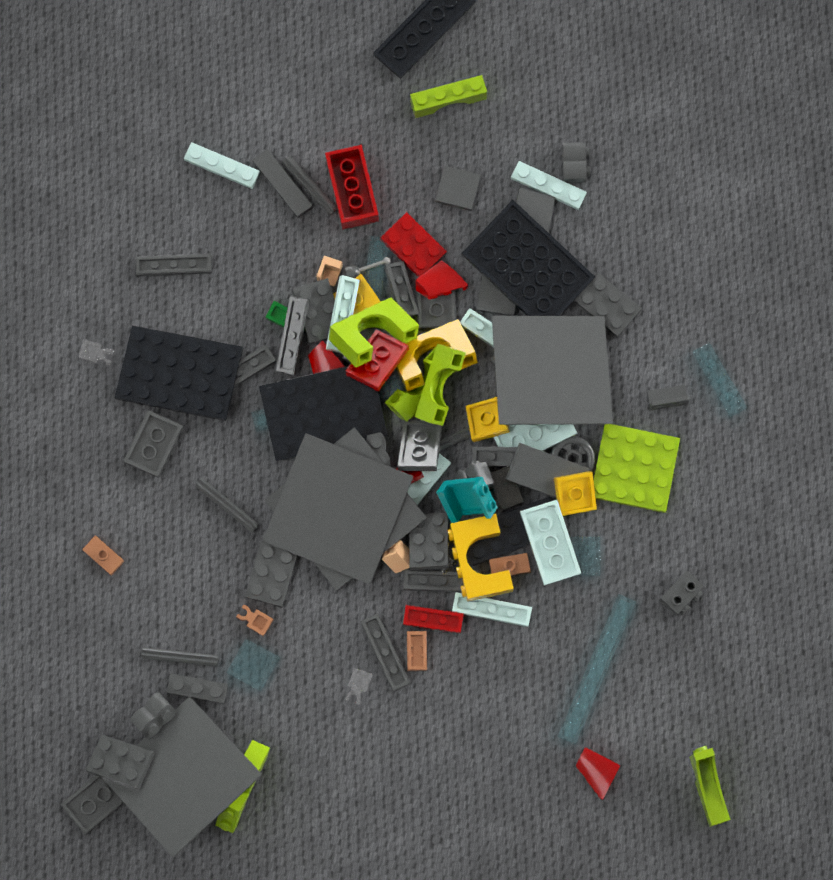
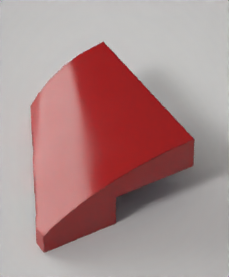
[416,260,468,300]
[308,341,345,374]
[576,747,620,800]

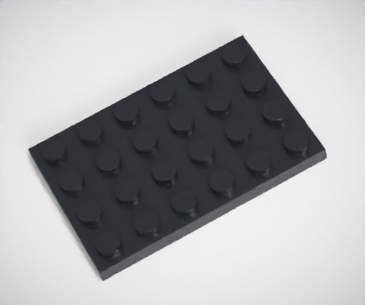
[461,200,595,316]
[114,325,243,421]
[259,366,388,461]

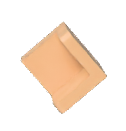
[317,256,343,287]
[382,540,409,573]

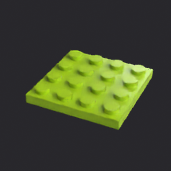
[593,424,680,513]

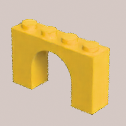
[396,319,478,392]
[447,514,514,602]

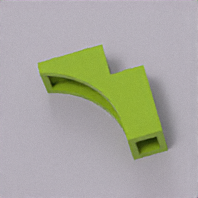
[215,740,270,833]
[689,746,731,827]

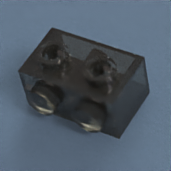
[489,466,524,513]

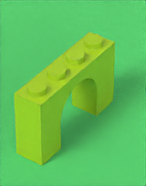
[329,298,419,368]

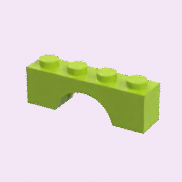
[410,75,487,118]
[415,344,466,426]
[385,347,453,422]

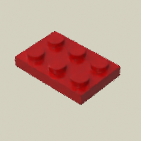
[380,212,447,277]
[345,329,409,391]

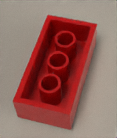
[325,145,379,230]

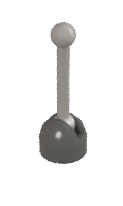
[345,257,390,278]

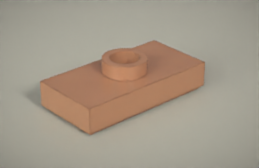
[82,535,124,576]
[489,553,531,576]
[407,631,427,671]

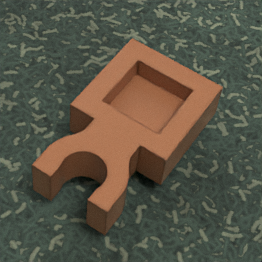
[236,605,273,637]

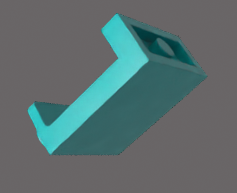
[436,477,498,523]

